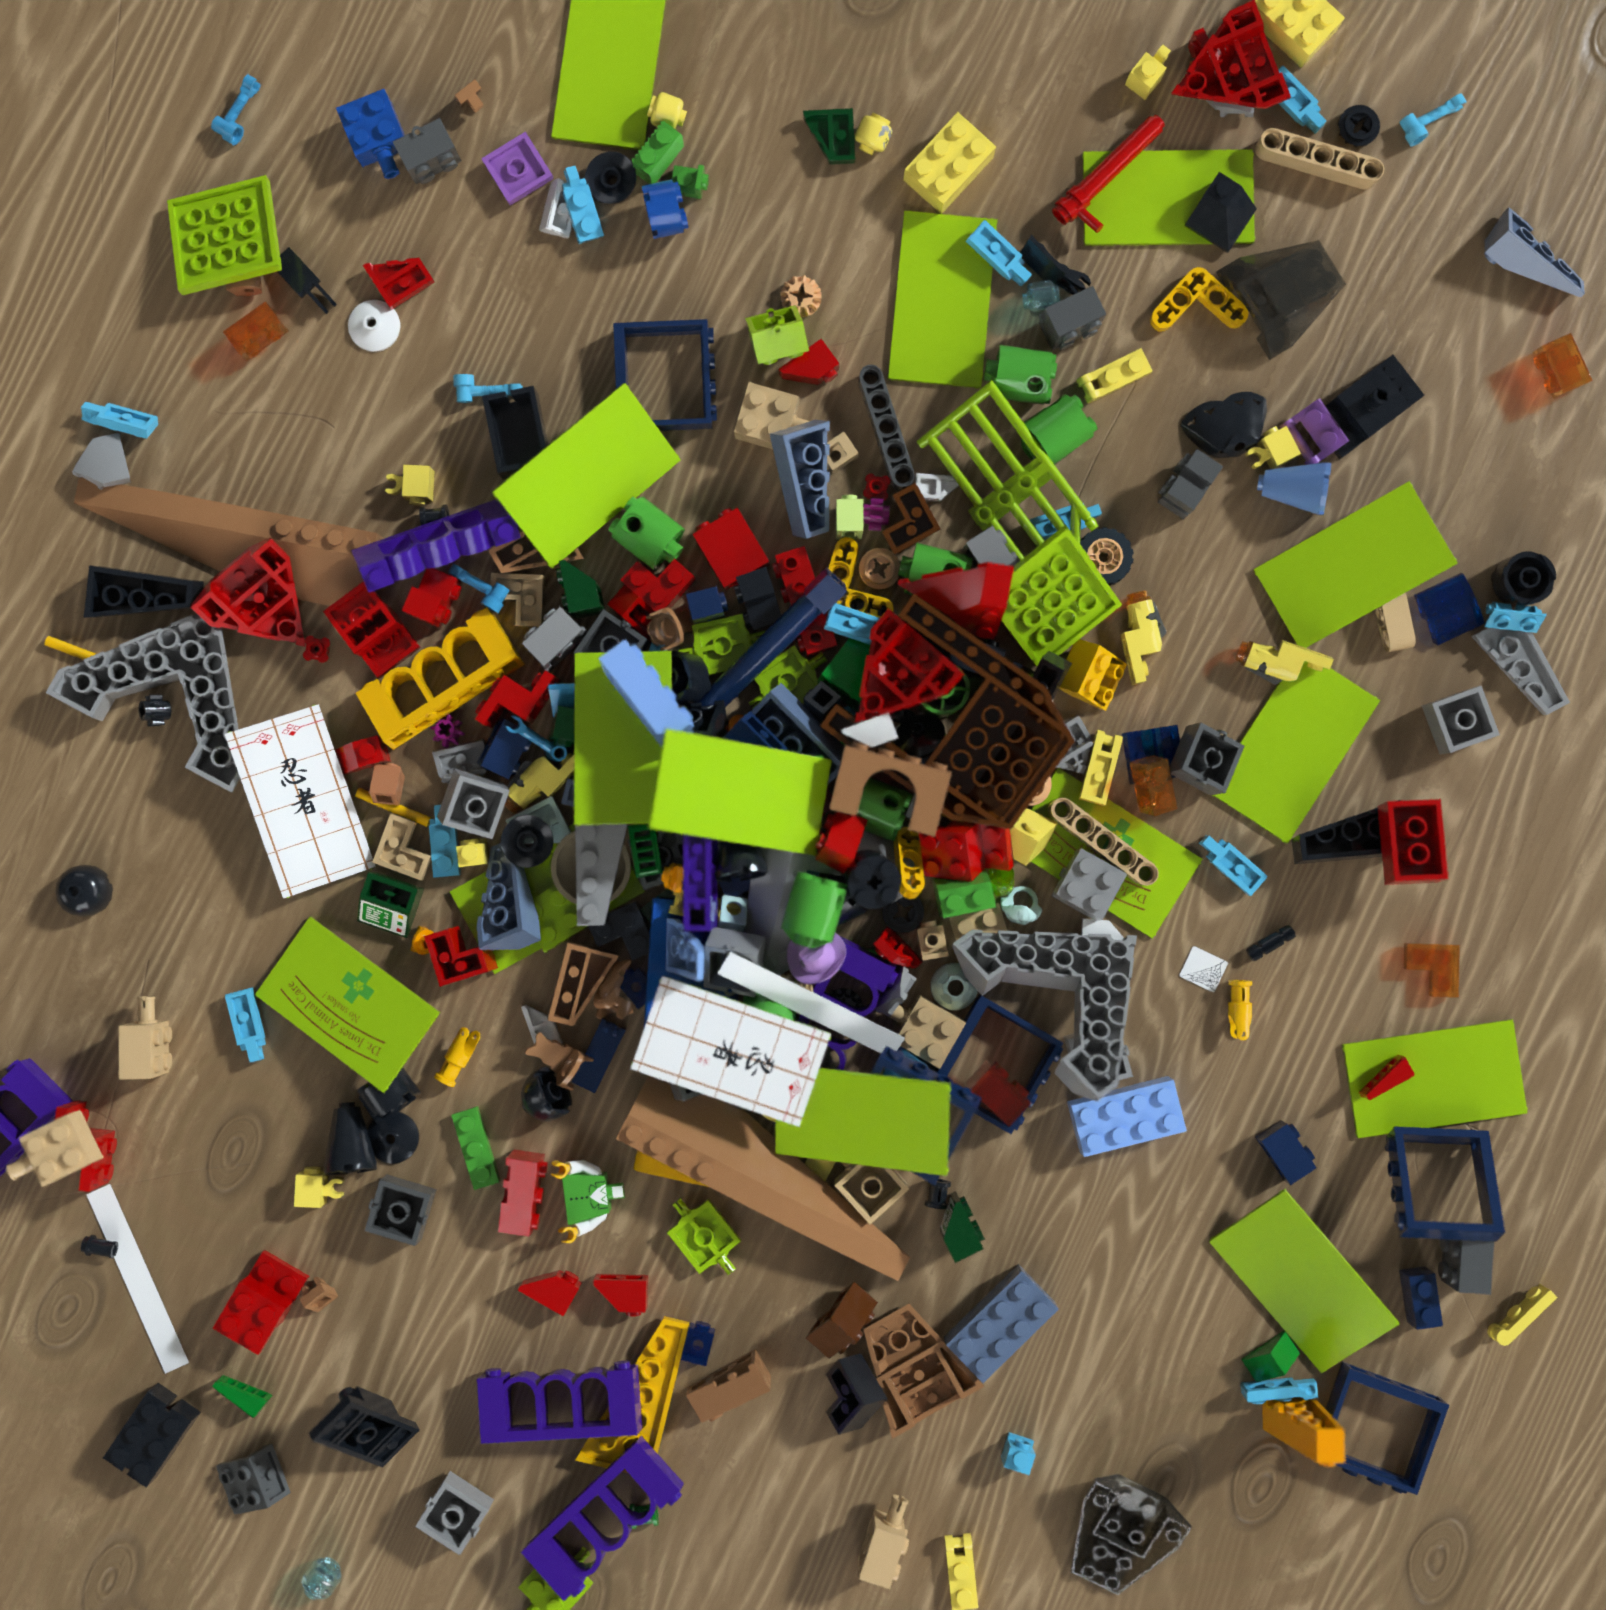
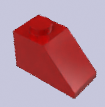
[779,339,840,385]
[607,585,655,643]
[335,735,391,775]
[518,1270,582,1316]
[593,1274,648,1317]

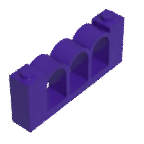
[351,499,521,592]
[684,834,718,931]
[797,936,898,1071]
[0,1058,73,1177]
[477,1361,642,1444]
[521,1436,684,1601]

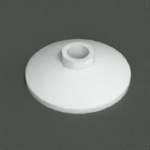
[348,300,400,352]

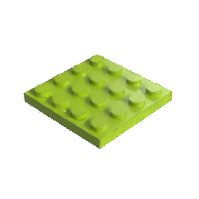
[167,175,282,295]
[1002,525,1122,667]

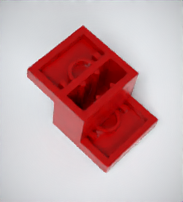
[323,581,421,679]
[475,670,561,728]
[918,820,1014,882]
[55,1100,117,1192]
[212,1250,310,1355]

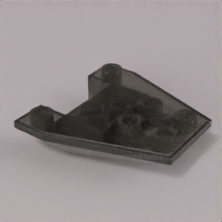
[1216,240,1346,360]
[1071,1474,1192,1595]

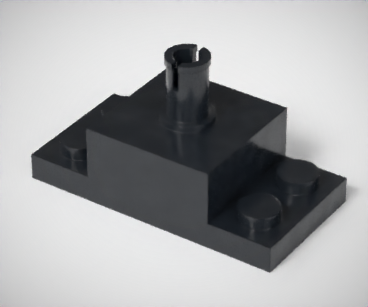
[1325,355,1425,460]
[309,1386,420,1467]

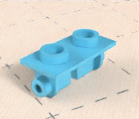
[1484,602,1546,633]

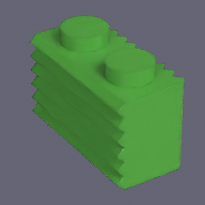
[632,121,684,184]

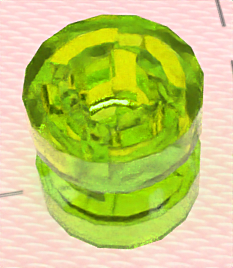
[988,869,1015,896]

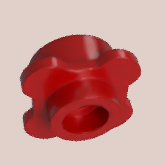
[863,473,891,501]
[303,635,331,663]

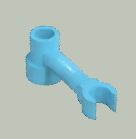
[1399,93,1467,147]
[453,374,523,403]

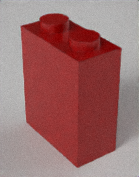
[693,507,770,591]

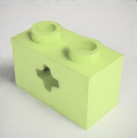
[836,495,863,540]

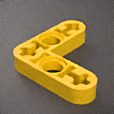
[1150,267,1249,332]
[828,537,894,618]
[893,827,925,899]

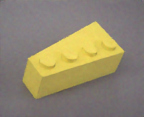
[941,808,1058,866]

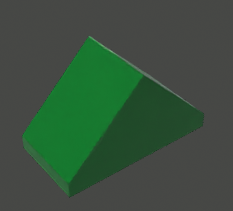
[1241,1331,1300,1382]

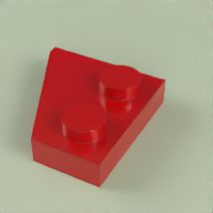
[362,257,435,310]
[873,926,923,969]

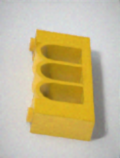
[356,607,525,750]

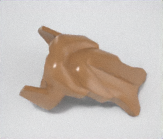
[646,607,693,651]
[593,959,635,1020]
[525,1032,594,1091]

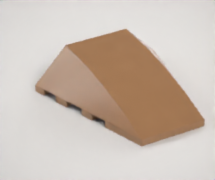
[863,1303,985,1439]

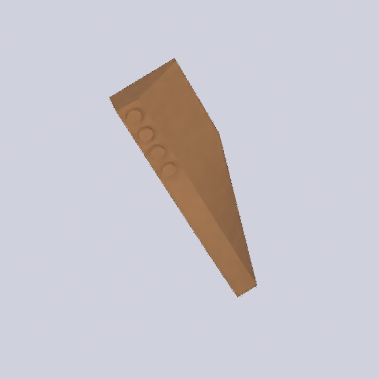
[74,478,384,606]
[616,1075,910,1281]

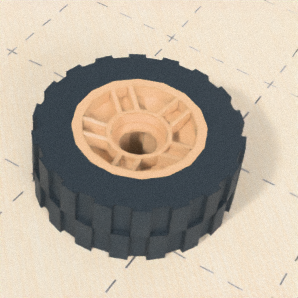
[1080,527,1134,586]

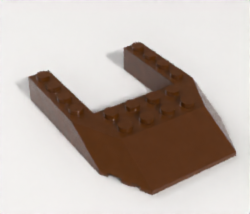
[821,594,1075,829]

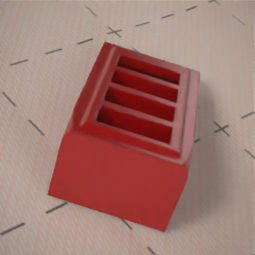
[1359,1055,1415,1100]

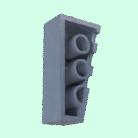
[770,420,830,539]

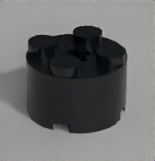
[1491,551,1556,607]
[671,651,711,706]
[841,849,901,909]
[357,1067,421,1124]

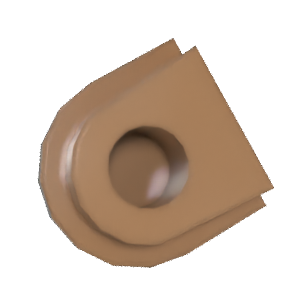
[226,276,262,296]

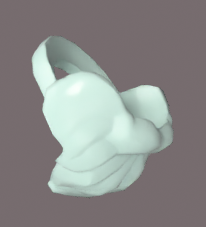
[1000,886,1043,925]

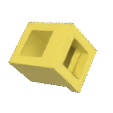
[456,838,489,867]

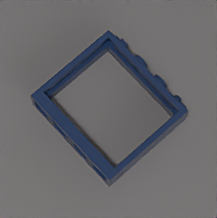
[613,319,717,431]
[934,994,1063,1134]
[871,1046,981,1185]
[1384,1126,1505,1242]
[1325,1361,1449,1495]

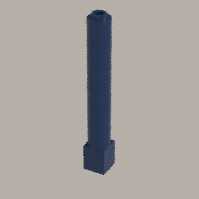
[697,567,847,708]

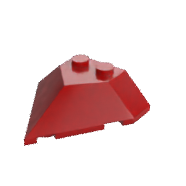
[1171,0,1291,109]
[191,537,306,647]
[898,562,1014,639]
[855,608,964,724]

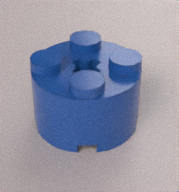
[641,179,689,239]

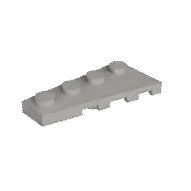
[1471,628,1570,715]
[575,824,628,926]

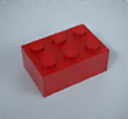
[1377,799,1449,885]

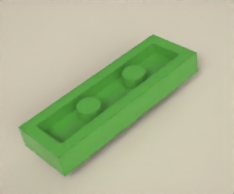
[451,1106,501,1190]

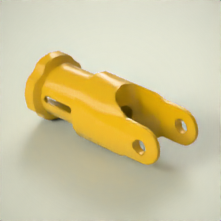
[1228,980,1252,1041]
[434,1027,480,1087]

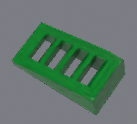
[628,824,663,878]
[212,1375,273,1418]

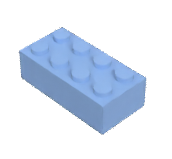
[599,640,694,747]
[1067,1076,1187,1157]

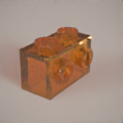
[223,301,289,361]
[1532,333,1593,399]
[1130,755,1177,816]

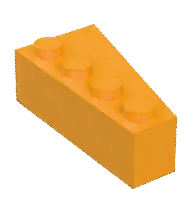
[1262,1397,1345,1467]

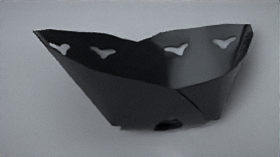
[1180,392,1267,458]

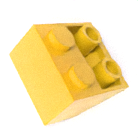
[1059,639,1127,711]

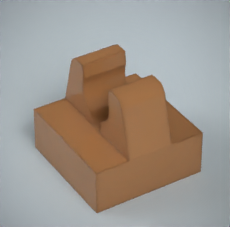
[454,79,484,113]
[300,1277,338,1313]

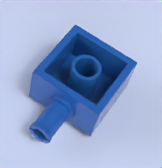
[336,89,405,179]

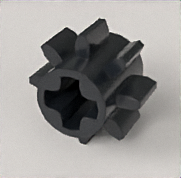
[138,695,171,727]

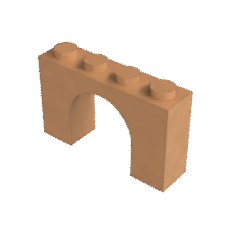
[830,741,952,836]

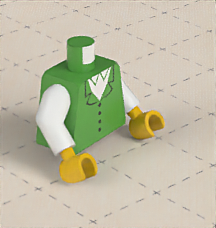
[551,1160,625,1243]

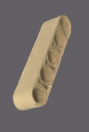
[1255,128,1384,190]
[1375,593,1416,653]
[1048,798,1159,885]

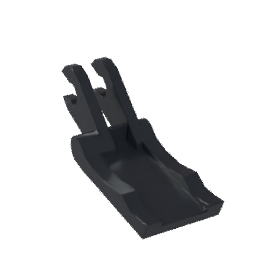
[1019,234,1091,295]
[278,247,337,314]

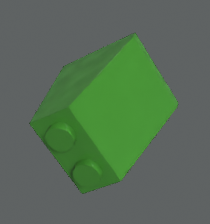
[931,868,996,918]

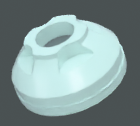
[930,963,978,1010]

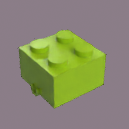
[745,305,809,365]

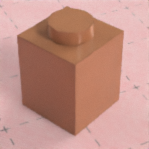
[369,763,405,806]

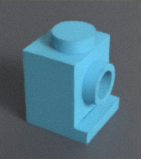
[1001,1432,1036,1475]

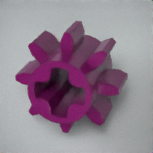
[863,498,890,531]
[430,714,465,748]

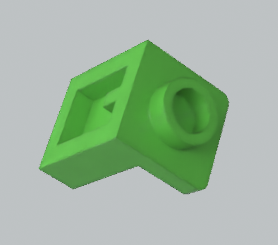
[672,164,709,199]

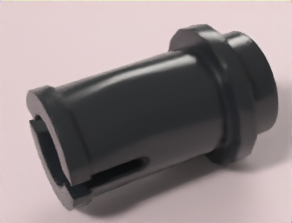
[81,1235,118,1259]

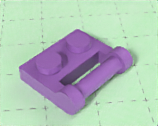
[1279,398,1349,465]

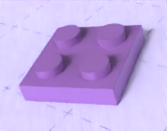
[481,132,554,205]

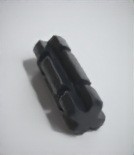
[1246,925,1296,961]

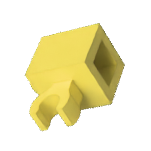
[1125,45,1171,100]
[1245,426,1301,469]
[385,465,435,506]
[294,1167,345,1208]

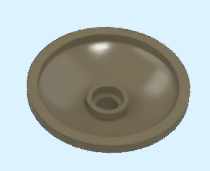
[551,831,631,904]

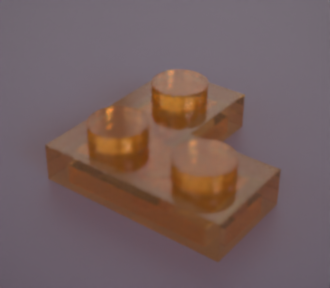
[1404,943,1460,998]

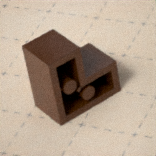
[882,483,940,555]
[806,1282,878,1359]

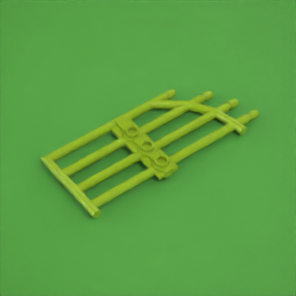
[917,380,1098,567]

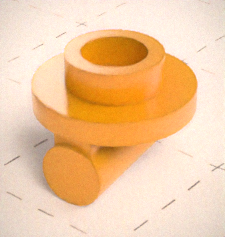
[661,863,684,893]
[410,925,434,955]

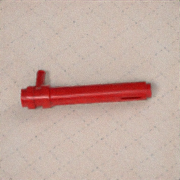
[1052,115,1165,233]

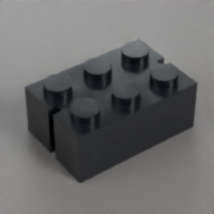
[482,386,548,479]
[103,1383,201,1488]

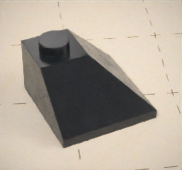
[1184,172,1257,253]

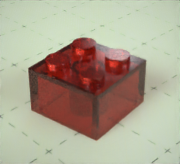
[966,1060,1031,1127]

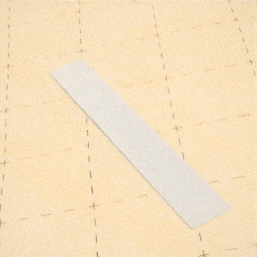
[718,952,905,1053]
[86,1184,189,1374]

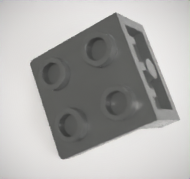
[216,1444,291,1514]

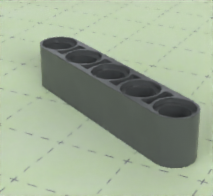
[859,364,915,491]

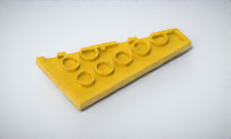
[575,1316,690,1474]

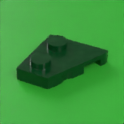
[803,108,855,165]

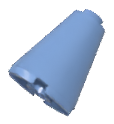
[1257,462,1331,516]

